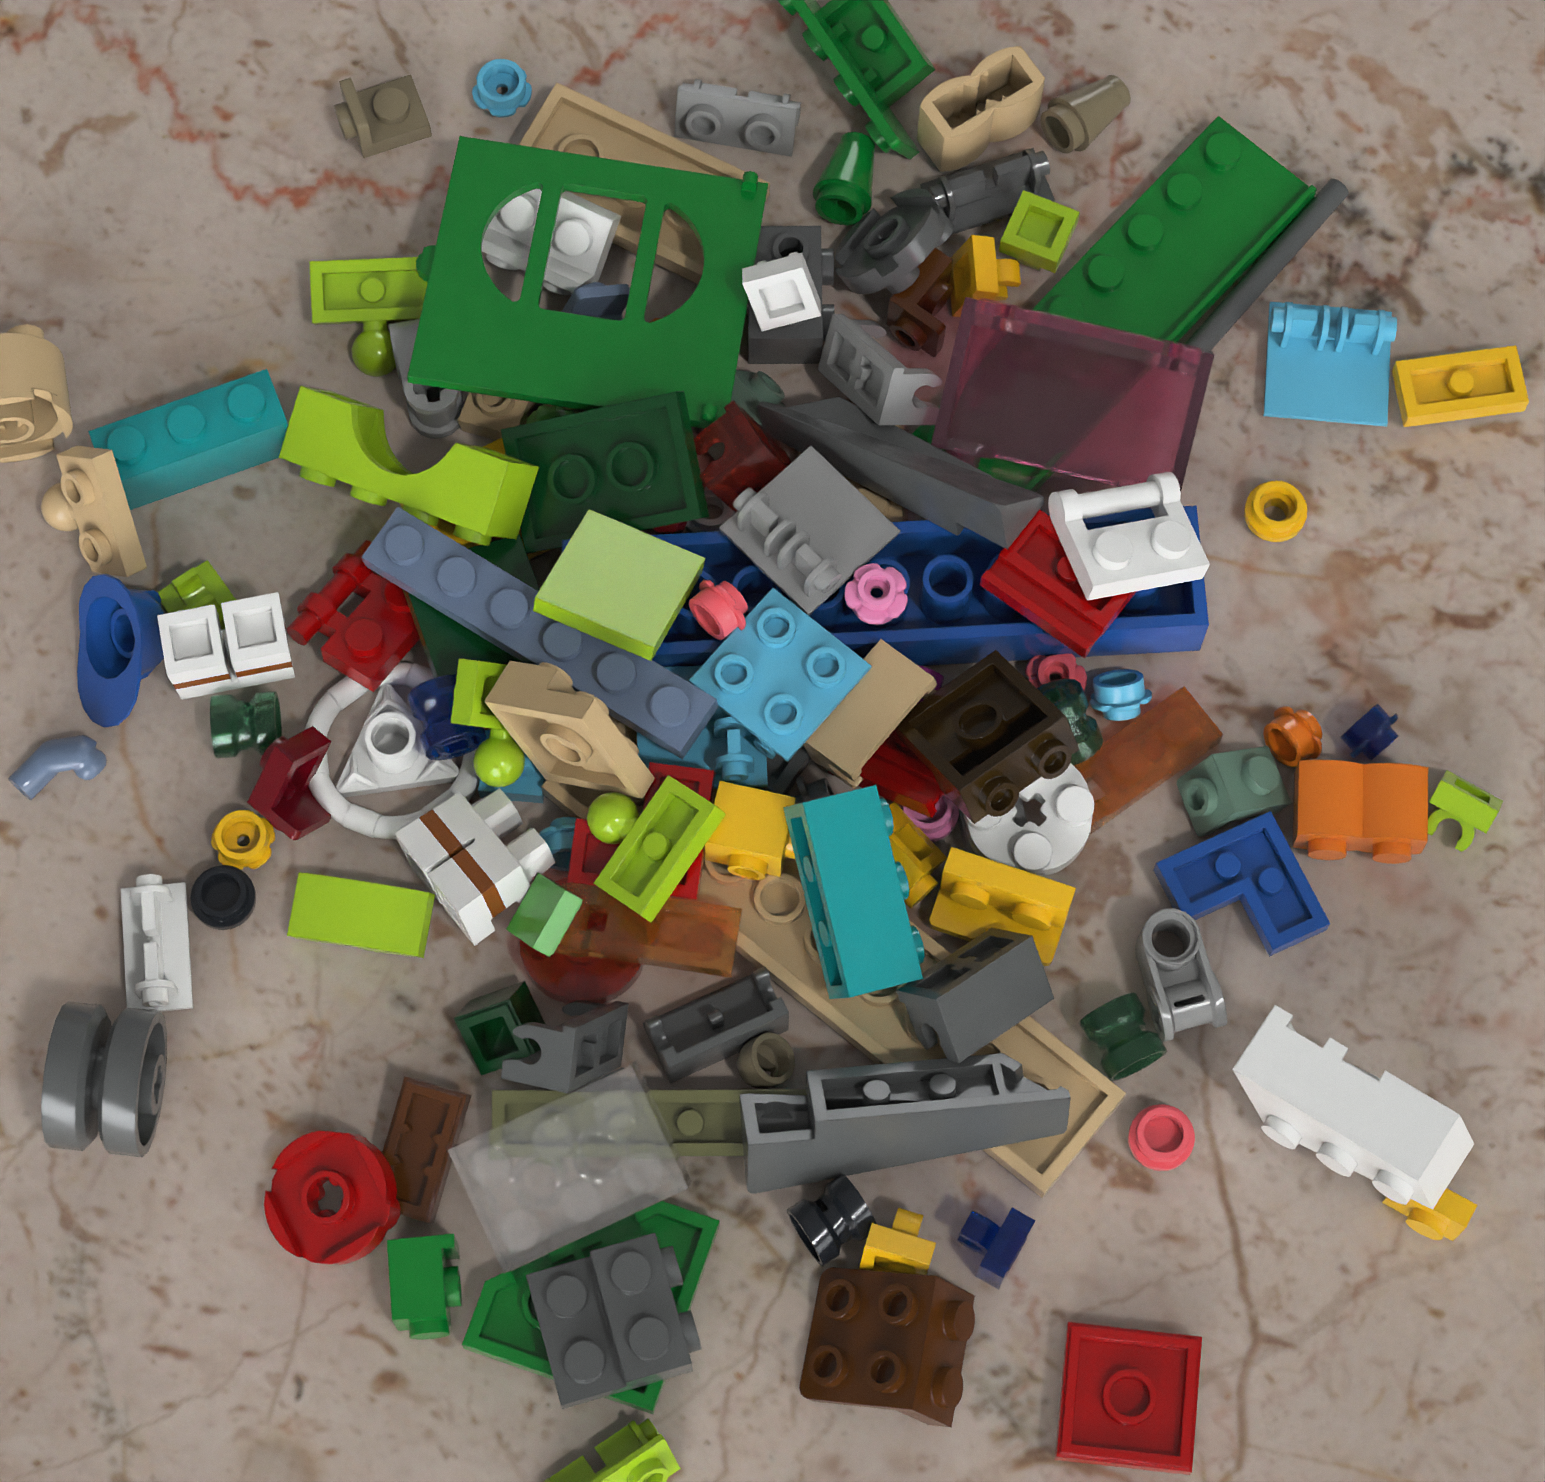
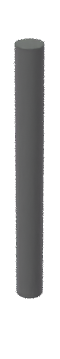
[1180,178,1349,365]

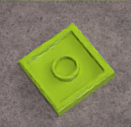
[533,509,705,661]

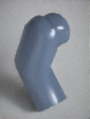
[8,735,107,800]

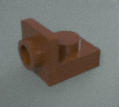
[886,248,954,357]

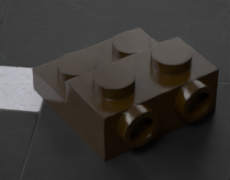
[895,650,1080,824]

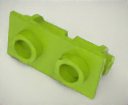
[543,1418,681,1482]

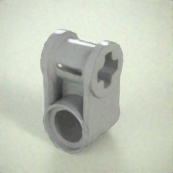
[388,319,464,438]
[1135,908,1227,1042]

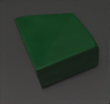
[454,981,545,1076]

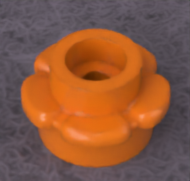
[1263,706,1322,767]

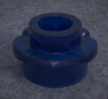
[1340,704,1399,761]

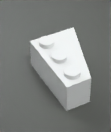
[1232,1005,1474,1210]

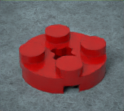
[264,1131,401,1265]

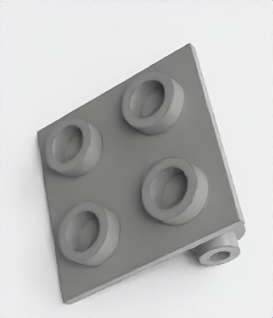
[719,446,900,616]

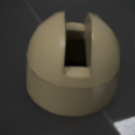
[736,1033,795,1089]

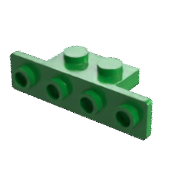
[778,0,936,160]

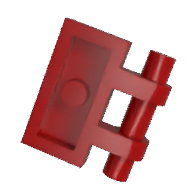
[286,540,420,692]

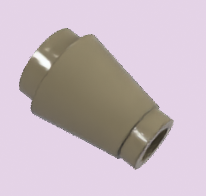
[1041,75,1131,154]

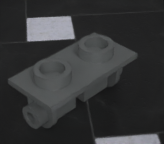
[920,148,1055,235]

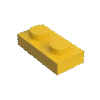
[1391,345,1529,427]

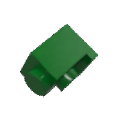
[387,1233,462,1340]

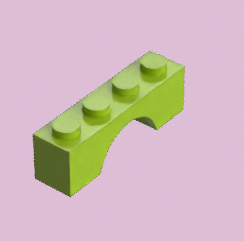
[279,386,539,546]

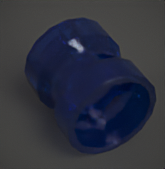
[407,674,487,760]

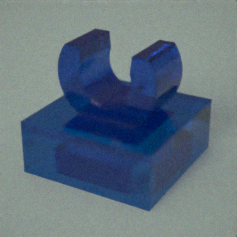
[957,1207,1036,1290]

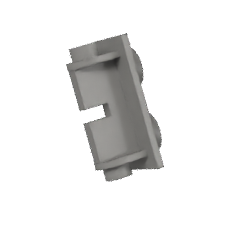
[674,79,801,157]

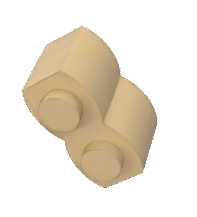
[917,46,1045,172]

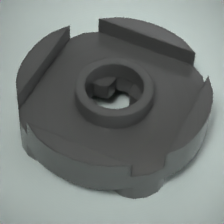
[835,188,954,294]

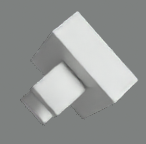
[742,252,821,332]

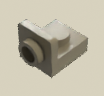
[334,74,432,158]

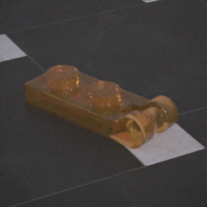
[1072,686,1223,835]
[555,883,742,978]

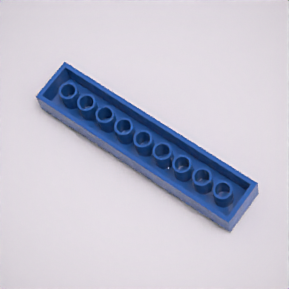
[562,506,1209,667]

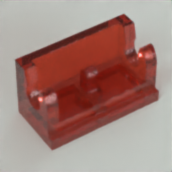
[694,400,792,513]

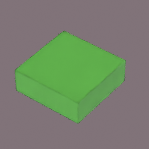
[506,873,583,957]

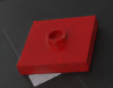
[1055,1322,1202,1475]

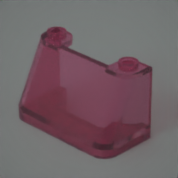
[931,295,1215,508]

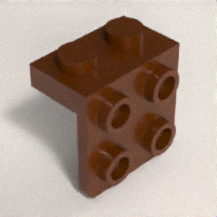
[799,1267,975,1428]

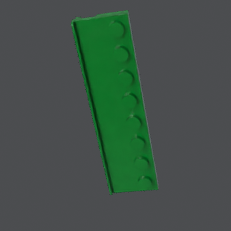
[912,116,1317,492]

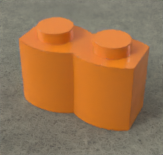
[1293,760,1428,864]

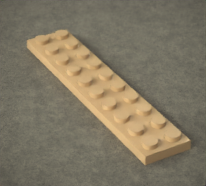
[541,714,1126,1198]

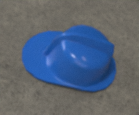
[77,574,164,728]

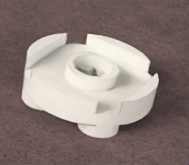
[964,763,1095,876]

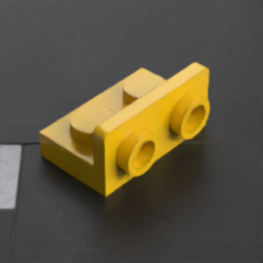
[929,847,1076,966]

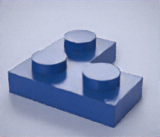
[1153,811,1331,957]

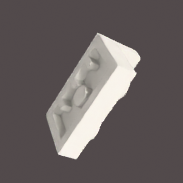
[481,189,621,295]

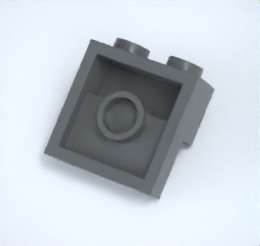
[526,1233,702,1409]

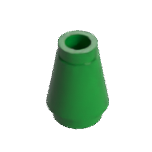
[813,132,875,225]

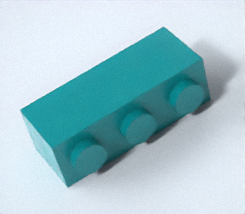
[88,369,288,510]
[783,785,925,999]

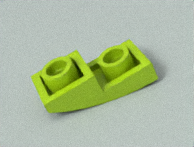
[287,872,435,958]

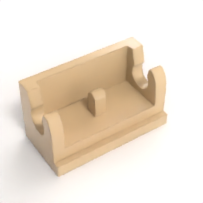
[803,639,937,789]

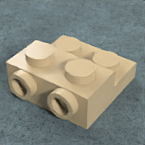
[484,661,655,799]

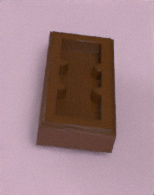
[382,1076,471,1223]

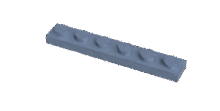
[361,507,718,760]

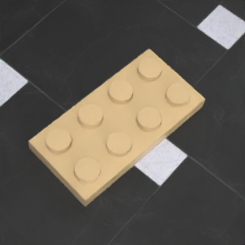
[519,82,770,284]

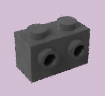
[748,226,835,364]

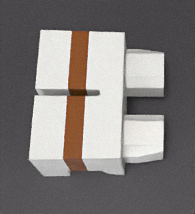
[157,592,295,699]
[394,788,556,946]

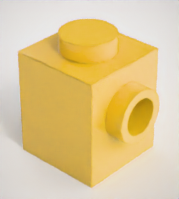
[705,781,796,880]

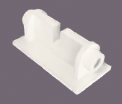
[121,874,193,1012]

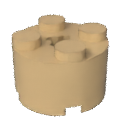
[0,324,73,463]

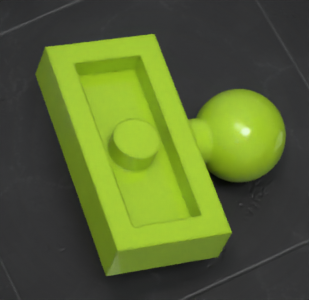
[309,257,428,377]
[451,658,525,787]
[587,775,726,923]

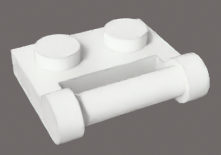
[1048,472,1210,601]

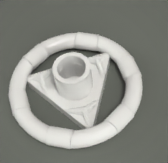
[305,662,485,839]

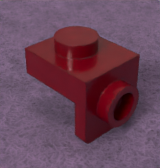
[247,726,332,840]

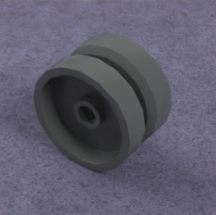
[41,1002,167,1157]

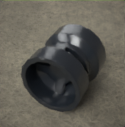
[787,1174,877,1266]

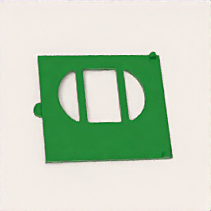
[407,136,768,430]

